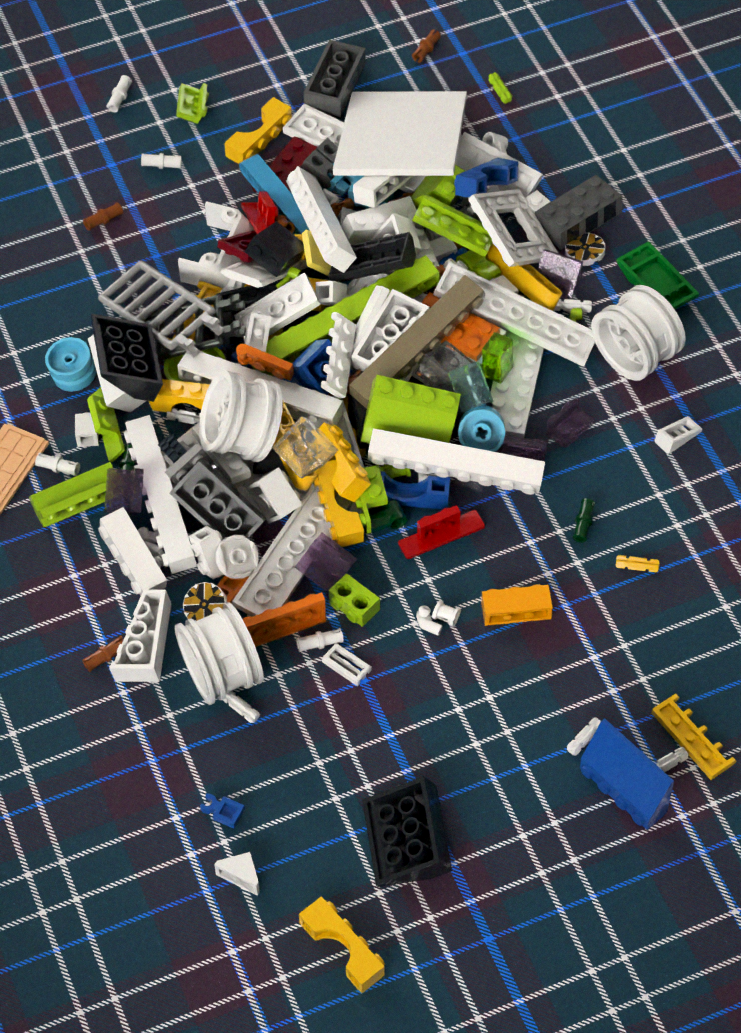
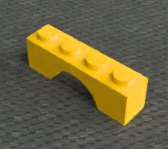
[224,97,292,164]
[149,379,210,412]
[308,422,371,502]
[313,459,364,548]
[299,896,385,993]

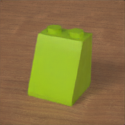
[411,164,465,210]

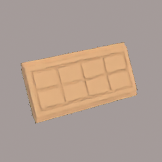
[0,424,49,515]

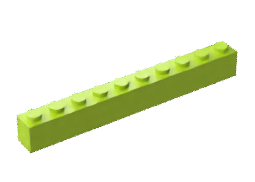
[251,255,440,376]

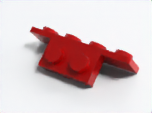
[241,191,278,234]
[398,505,485,559]

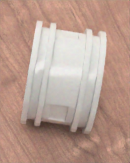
[591,285,686,381]
[199,370,283,462]
[175,602,264,705]

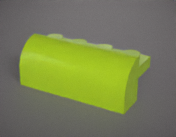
[412,194,492,257]
[29,462,124,528]

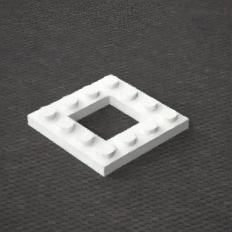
[468,189,560,267]

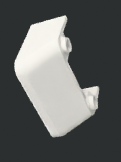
[178,201,254,288]

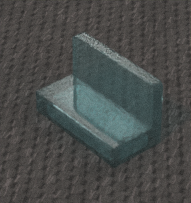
[448,361,494,412]

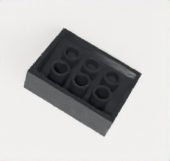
[90,314,163,402]
[362,776,452,887]

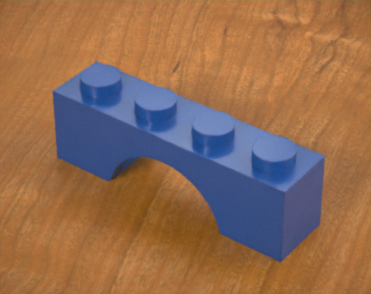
[454,158,518,198]
[380,471,450,509]

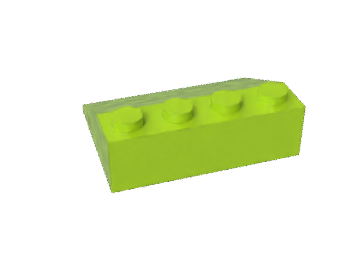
[360,375,461,444]

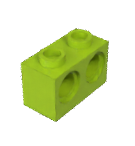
[329,573,380,627]

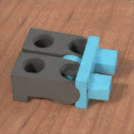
[301,137,355,196]

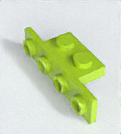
[87,387,125,462]
[355,465,388,534]

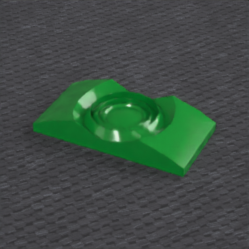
[616,241,699,310]

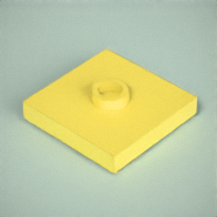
[302,230,331,276]

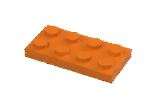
[421,292,500,361]
[243,592,326,647]

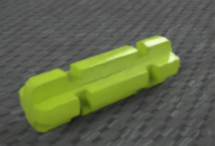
[488,72,512,104]

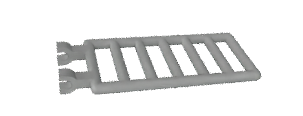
[98,260,225,357]

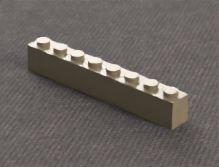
[349,275,484,409]

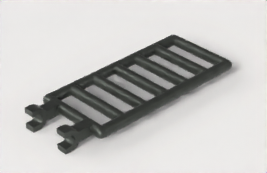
[123,293,246,361]

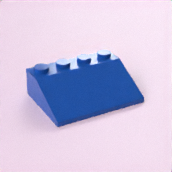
[580,718,674,830]

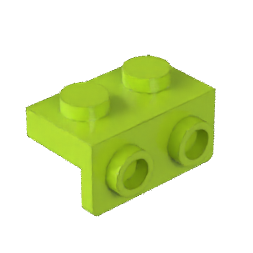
[176,83,209,124]

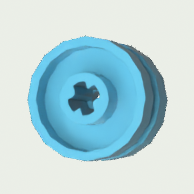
[45,337,97,392]
[458,405,505,452]

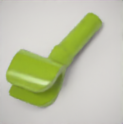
[276,267,302,288]
[570,308,582,322]

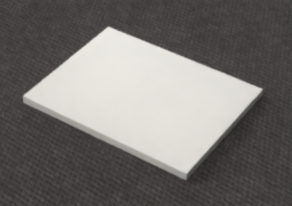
[333,91,467,176]

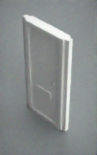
[456,132,543,213]
[221,260,308,288]

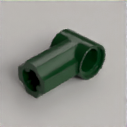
[363,500,408,534]

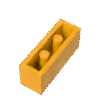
[481,584,553,626]

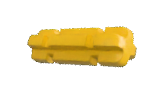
[616,555,660,572]

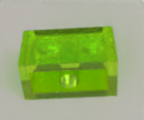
[482,332,513,384]

